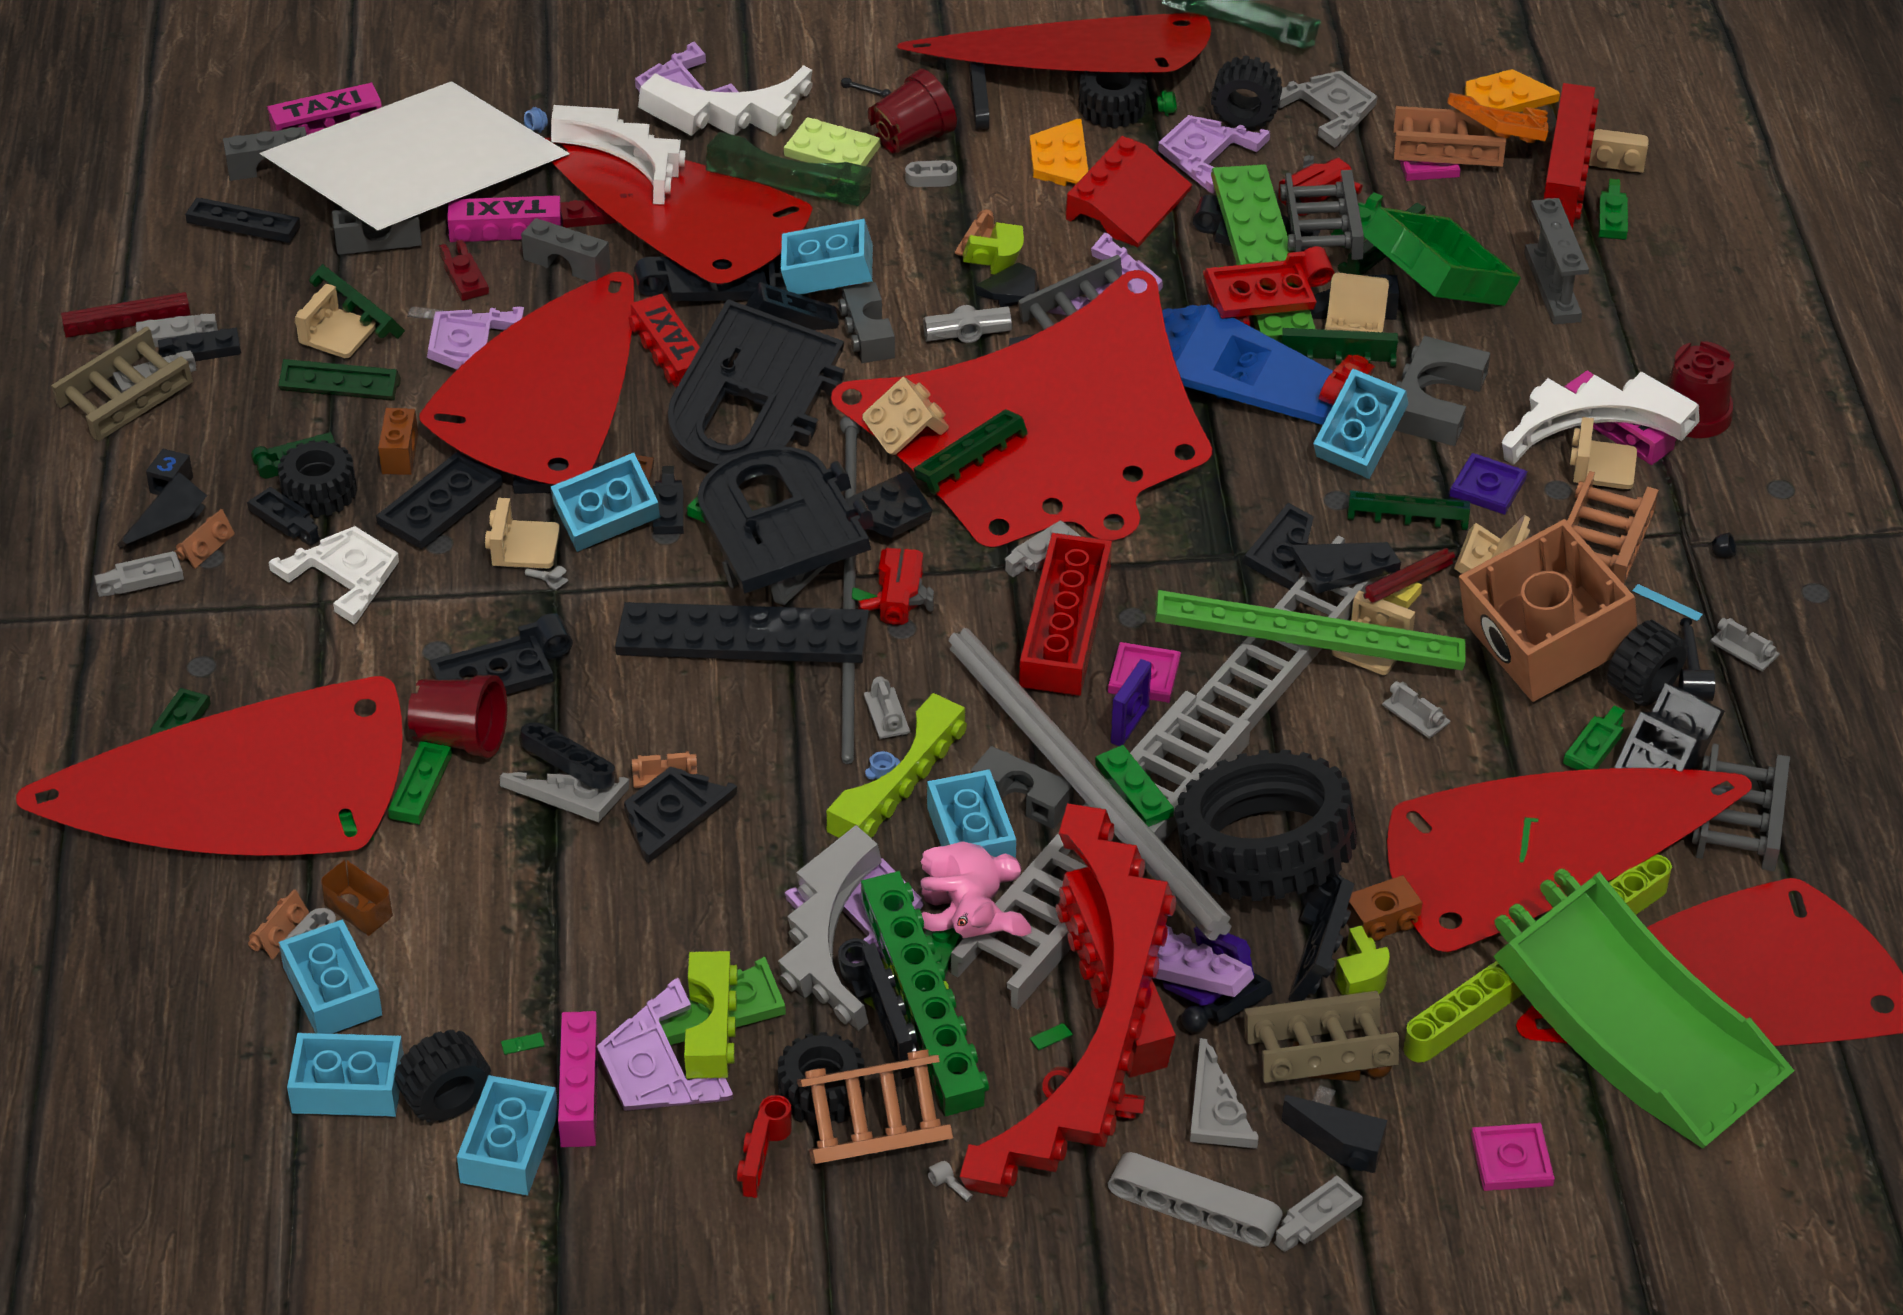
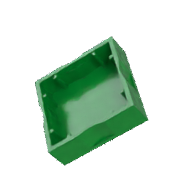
[1363,207,1521,306]

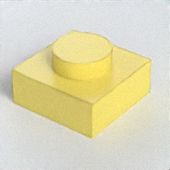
[1383,582,1422,609]

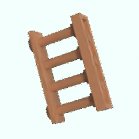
[1393,106,1506,167]
[1567,471,1659,584]
[797,1049,953,1164]

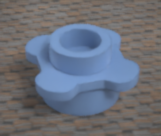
[865,751,900,779]

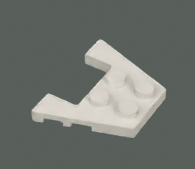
[269,526,399,624]

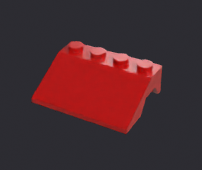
[1066,136,1192,248]

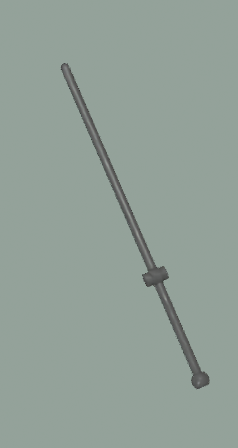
[840,415,866,764]

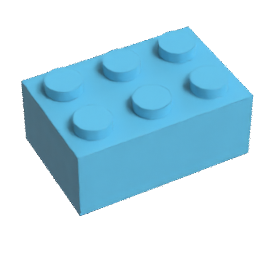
[781,219,873,294]
[1313,369,1408,479]
[550,453,660,552]
[927,769,1016,858]
[279,919,382,1034]
[287,1033,404,1117]
[457,1075,558,1196]

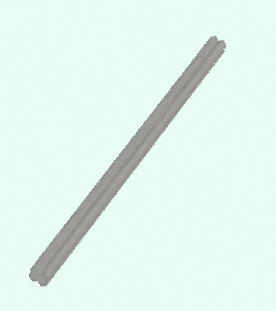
[949,628,1232,940]

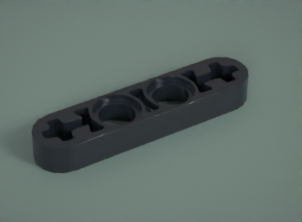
[969,61,989,130]
[520,723,615,789]

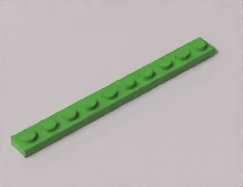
[1155,590,1466,670]

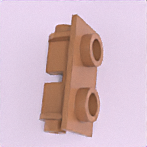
[955,209,995,256]
[174,509,235,569]
[632,751,697,788]
[248,889,309,959]

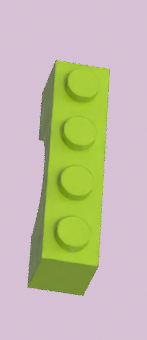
[684,951,738,1079]

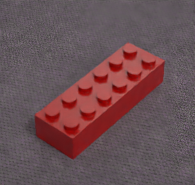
[1544,83,1599,230]
[1019,533,1112,696]
[1056,867,1176,1078]

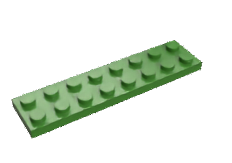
[1211,165,1316,343]

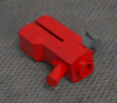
[1278,155,1363,216]
[858,548,934,625]

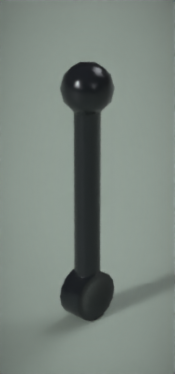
[841,78,891,98]

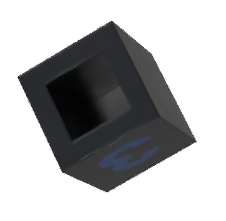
[146,449,193,495]

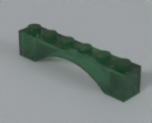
[1161,0,1321,49]
[706,132,872,206]

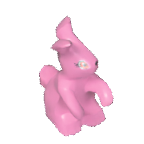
[921,841,1031,938]

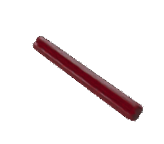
[1363,548,1455,603]

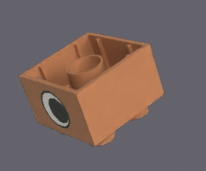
[1459,519,1637,702]

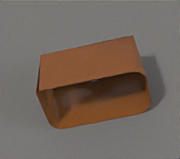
[321,859,393,936]

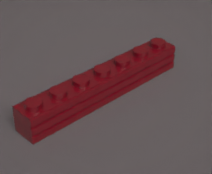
[61,292,191,338]

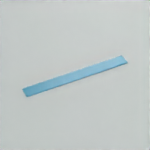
[1632,584,1703,621]

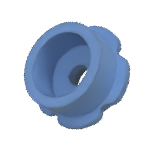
[524,107,548,133]

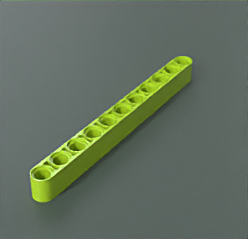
[1403,854,1672,1063]

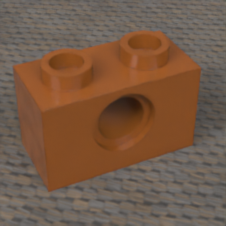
[378,408,418,475]
[1347,875,1422,940]

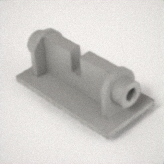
[1710,618,1780,671]
[864,677,910,739]
[1382,681,1451,738]

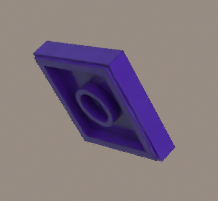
[1449,453,1528,515]
[1111,659,1152,746]

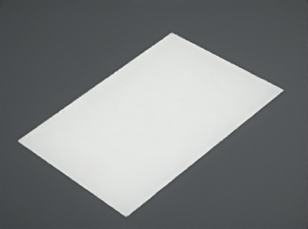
[259,81,570,230]

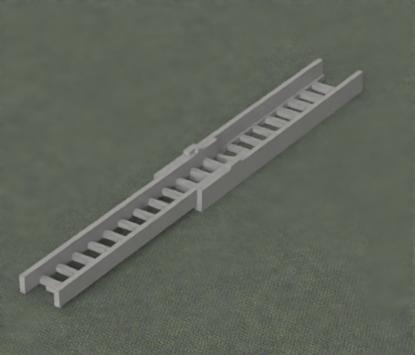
[951,535,1386,1010]

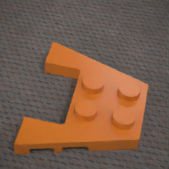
[1447,93,1548,143]

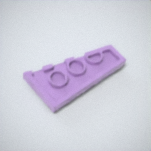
[1152,925,1254,997]

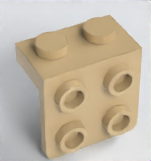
[1589,129,1649,173]
[1325,273,1389,332]
[295,283,376,358]
[863,376,949,455]
[1570,417,1637,489]
[485,498,560,568]
[1454,515,1530,574]
[1332,590,1415,675]

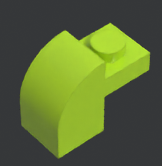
[963,222,1024,274]
[1334,925,1390,995]

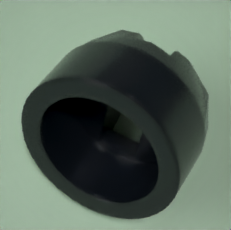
[1712,532,1736,558]

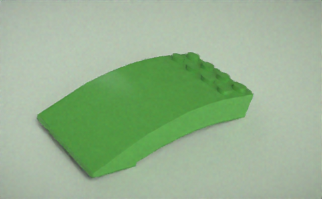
[1493,868,1795,1149]

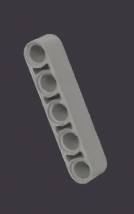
[1108,1152,1283,1247]

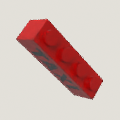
[628,294,700,388]

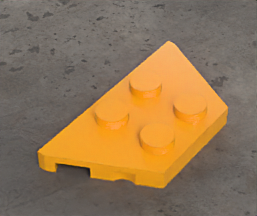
[1465,69,1560,112]
[1029,119,1088,186]

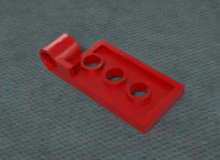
[1204,246,1335,318]

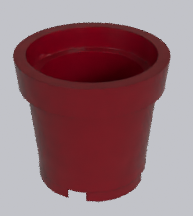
[868,69,957,154]
[1666,341,1734,438]
[408,675,508,758]

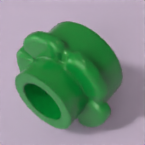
[1157,90,1177,117]

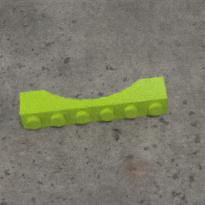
[826,693,967,838]

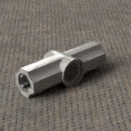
[923,305,1012,343]

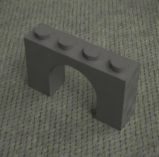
[1395,336,1491,446]

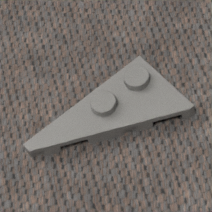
[500,772,629,822]
[1190,1038,1258,1148]

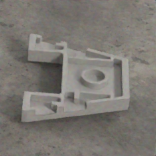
[1278,71,1377,148]

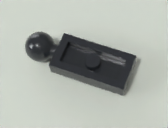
[1181,973,1273,1033]

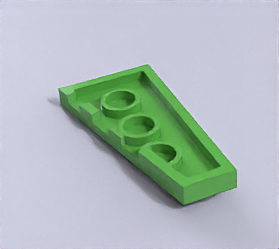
[660,957,786,1045]

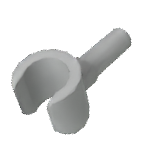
[525,566,568,590]
[928,1161,973,1202]

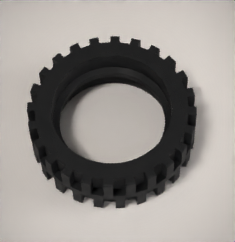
[1175,749,1357,901]

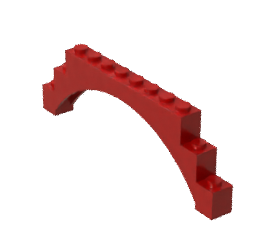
[959,803,1176,1197]

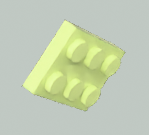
[784,117,881,177]

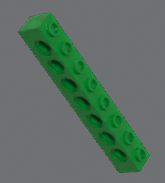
[861,871,989,1117]

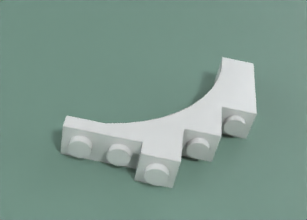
[638,65,813,136]
[551,105,686,204]
[1502,372,1700,465]

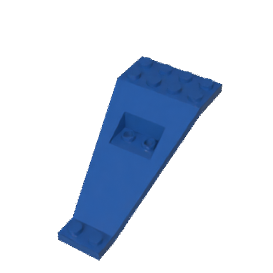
[1162,304,1333,425]

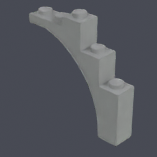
[778,825,882,1031]

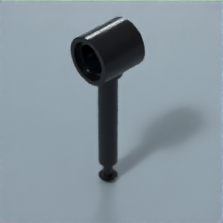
[1678,618,1715,701]

